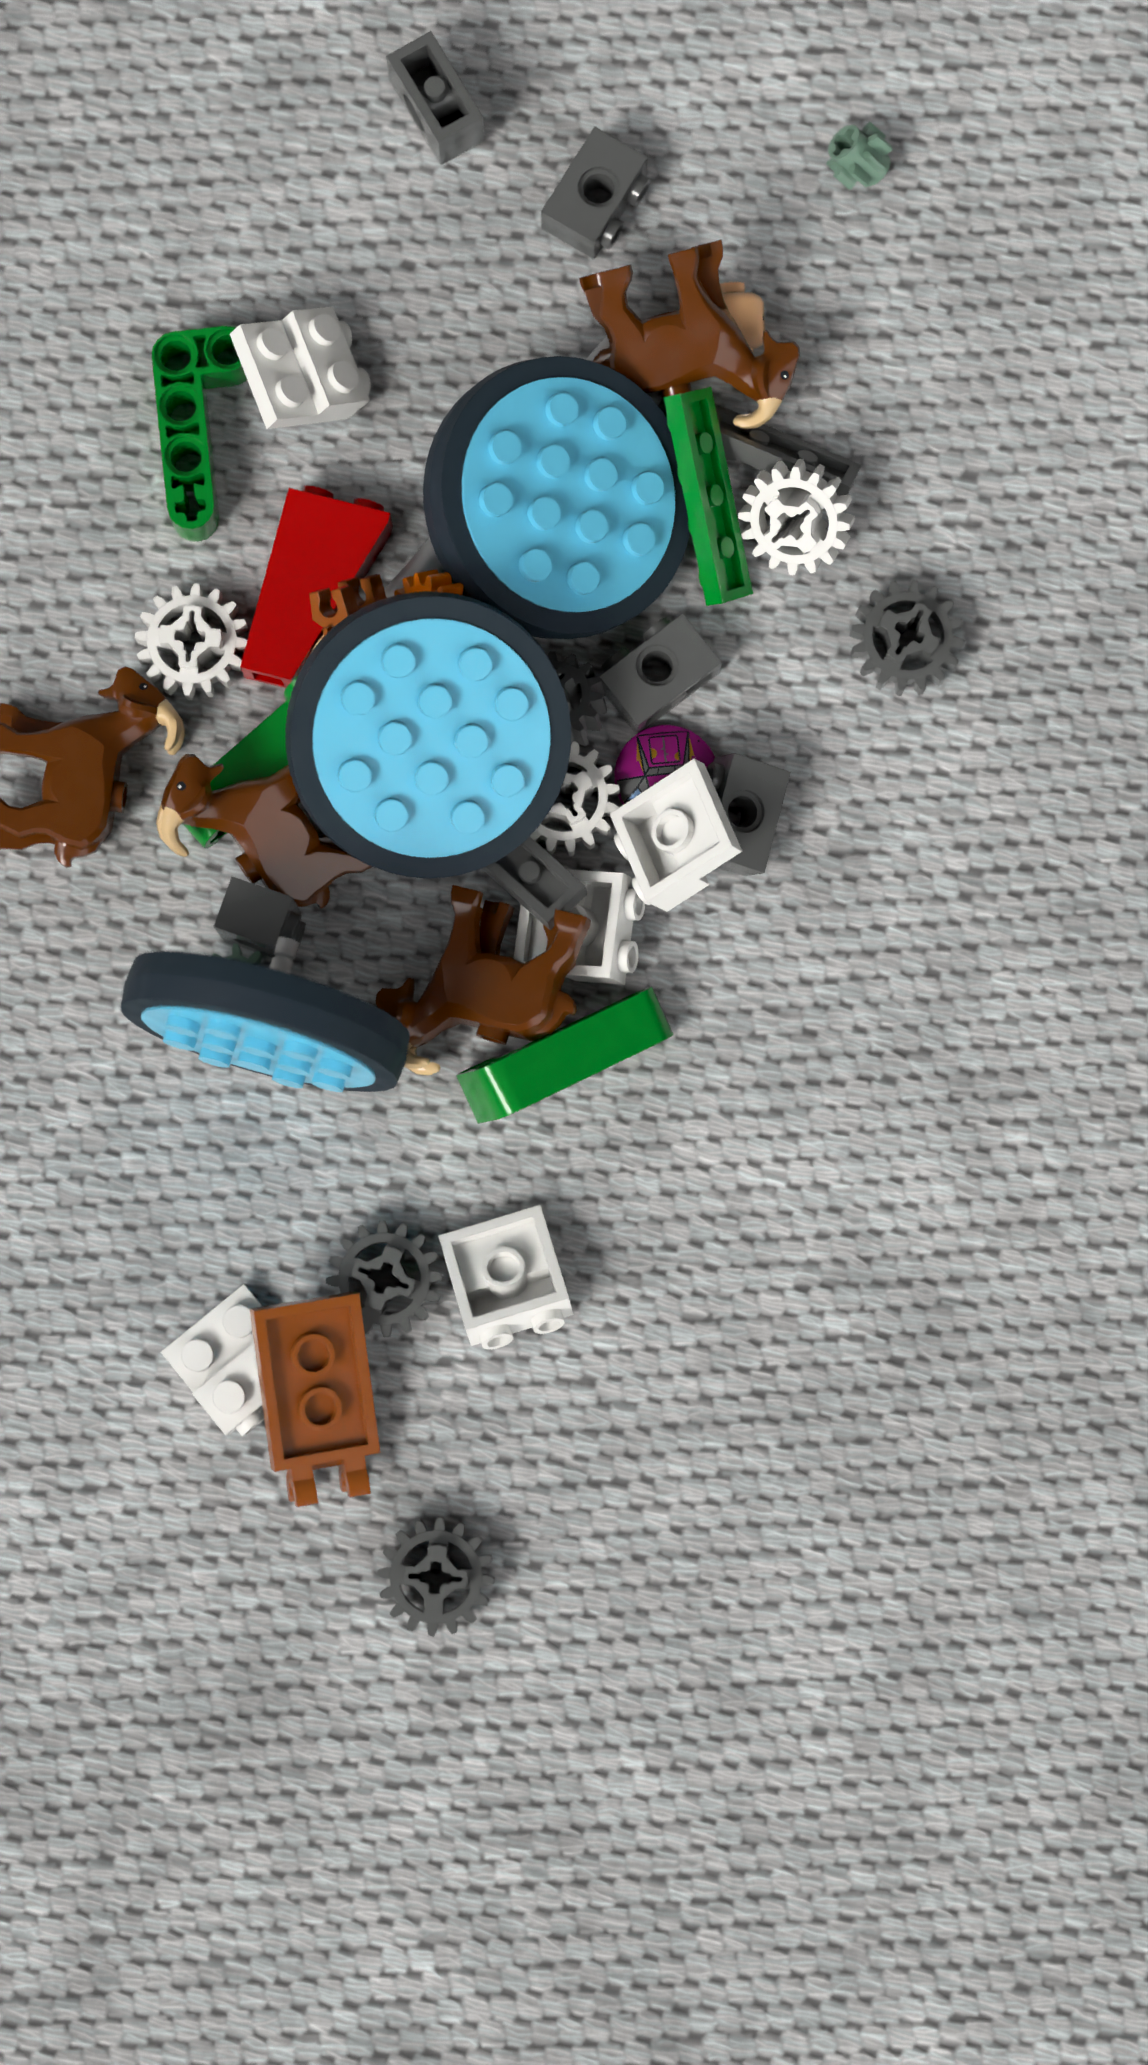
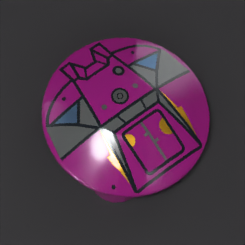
[614,725,715,805]

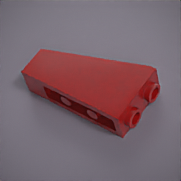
[240,486,393,688]

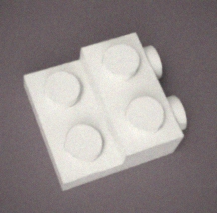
[230,307,371,429]
[610,758,742,912]
[514,869,645,985]
[438,1205,574,1349]
[161,1284,264,1437]

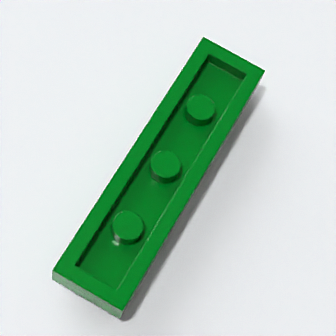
[664,387,753,606]

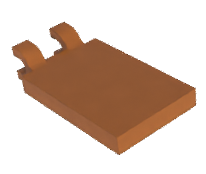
[250,1291,380,1507]

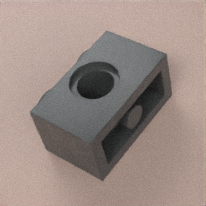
[386,31,485,165]
[541,126,651,259]
[599,613,722,734]
[707,753,791,876]
[213,876,306,958]

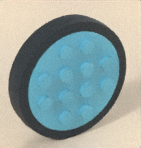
[423,356,690,639]
[285,592,571,879]
[120,937,410,1092]

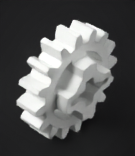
[738,459,855,575]
[135,583,249,700]
[530,741,620,856]

